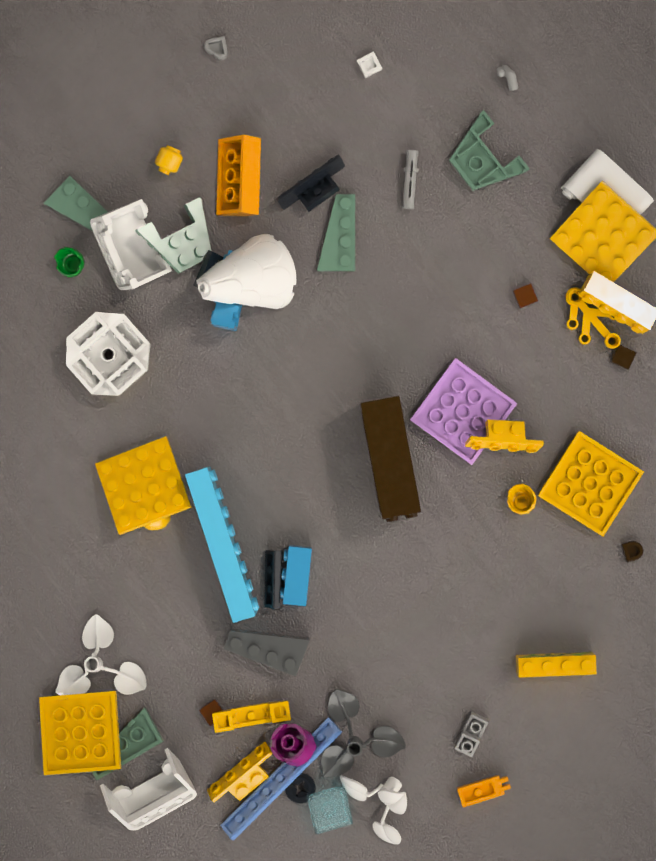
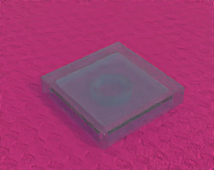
[307,785,353,834]

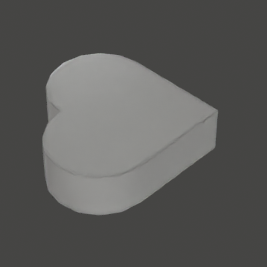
[204,36,228,60]

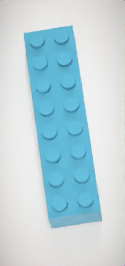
[185,467,259,623]

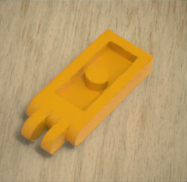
[457,775,511,807]

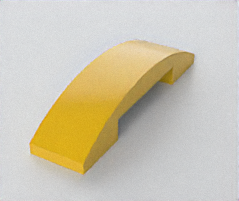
[212,700,291,733]

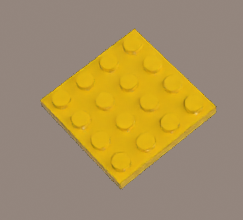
[550,181,656,283]
[537,431,644,537]
[95,436,192,535]
[39,691,121,775]

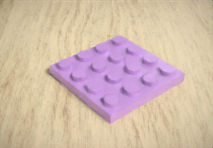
[410,358,517,465]

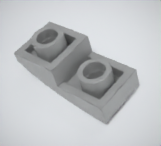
[455,711,489,757]

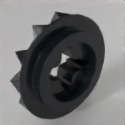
[285,773,316,804]

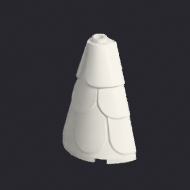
[196,234,296,309]

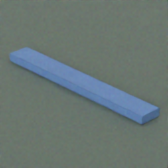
[220,717,342,840]

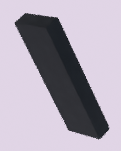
[264,550,281,609]

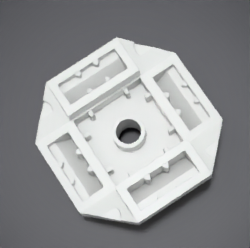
[66,312,150,396]

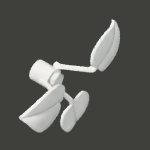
[56,614,147,695]
[340,775,407,845]

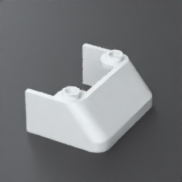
[100,748,197,830]

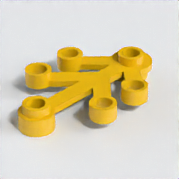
[565,287,621,349]

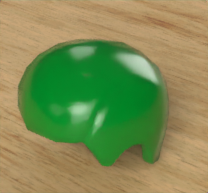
[54,247,84,277]

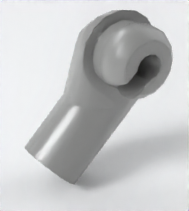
[496,65,518,91]

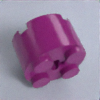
[271,723,316,767]

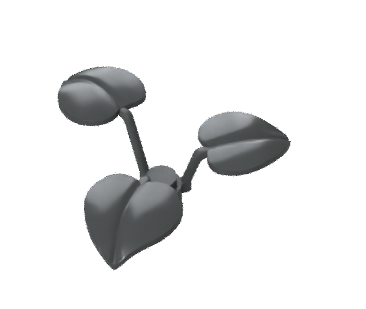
[321,689,406,778]

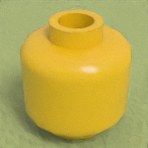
[155,145,183,175]

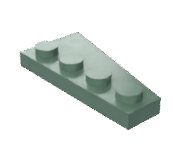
[317,194,355,272]
[92,708,164,780]

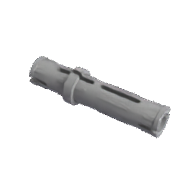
[402,150,419,209]

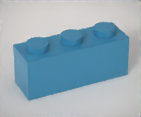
[280,545,312,606]

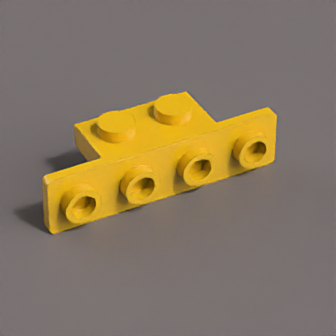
[465,419,544,453]
[207,742,272,802]

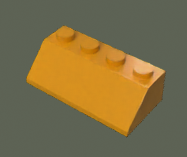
[216,135,261,216]

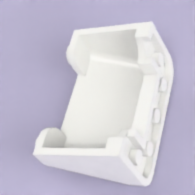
[561,149,654,215]
[90,199,172,290]

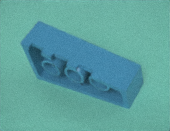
[211,250,242,331]

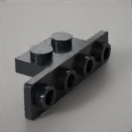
[276,154,345,212]

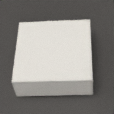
[357,51,382,78]

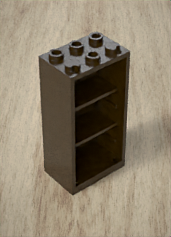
[360,396,421,522]

